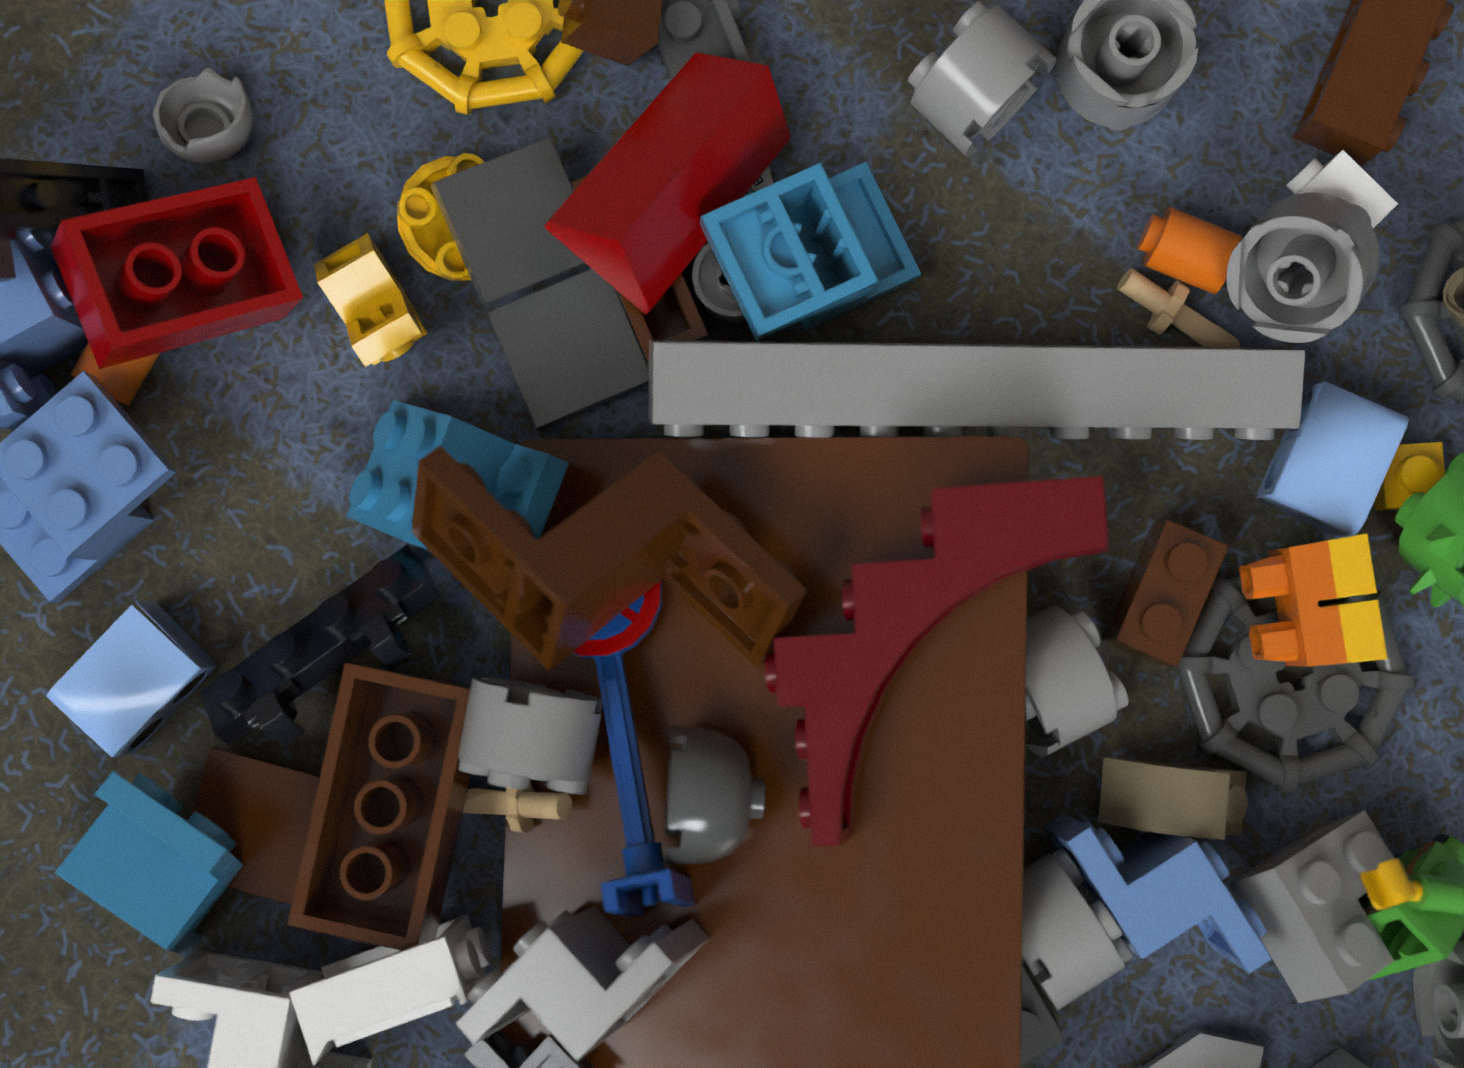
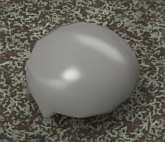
[153,68,253,164]

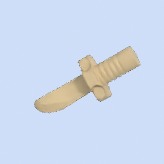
[1117,268,1240,347]
[463,780,573,833]

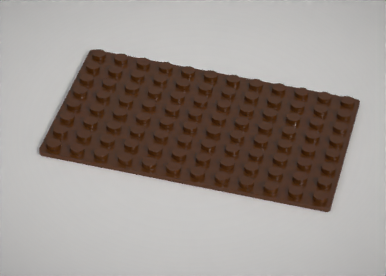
[500,436,1030,1068]

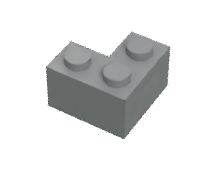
[1228,810,1395,1003]

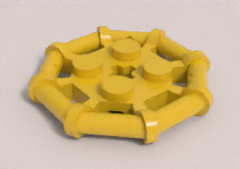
[384,0,584,115]

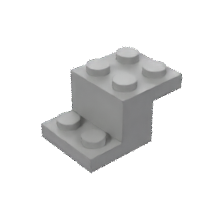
[456,906,710,1061]

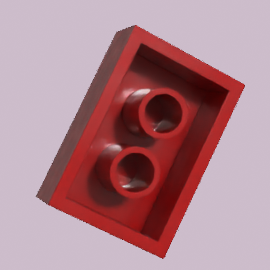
[50,177,303,369]

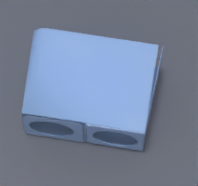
[1256,381,1409,538]
[47,601,218,758]

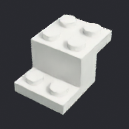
[150,950,372,1068]

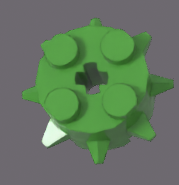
[1395,452,1464,608]

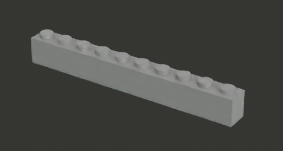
[648,340,1305,440]

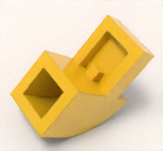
[314,233,428,367]

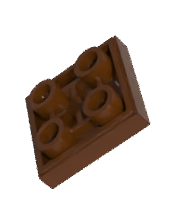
[191,746,320,905]

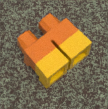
[1239,533,1388,667]

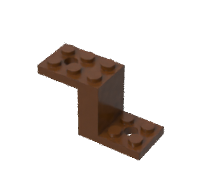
[412,445,807,671]

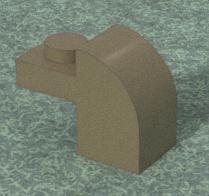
[1098,757,1248,839]

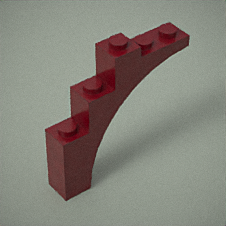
[765,476,1110,846]

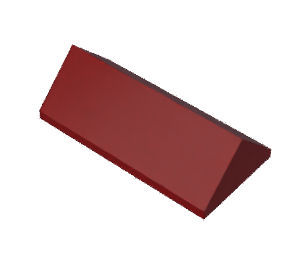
[544,52,791,315]

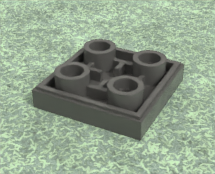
[430,137,585,305]
[487,268,649,431]

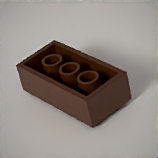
[288,662,471,951]

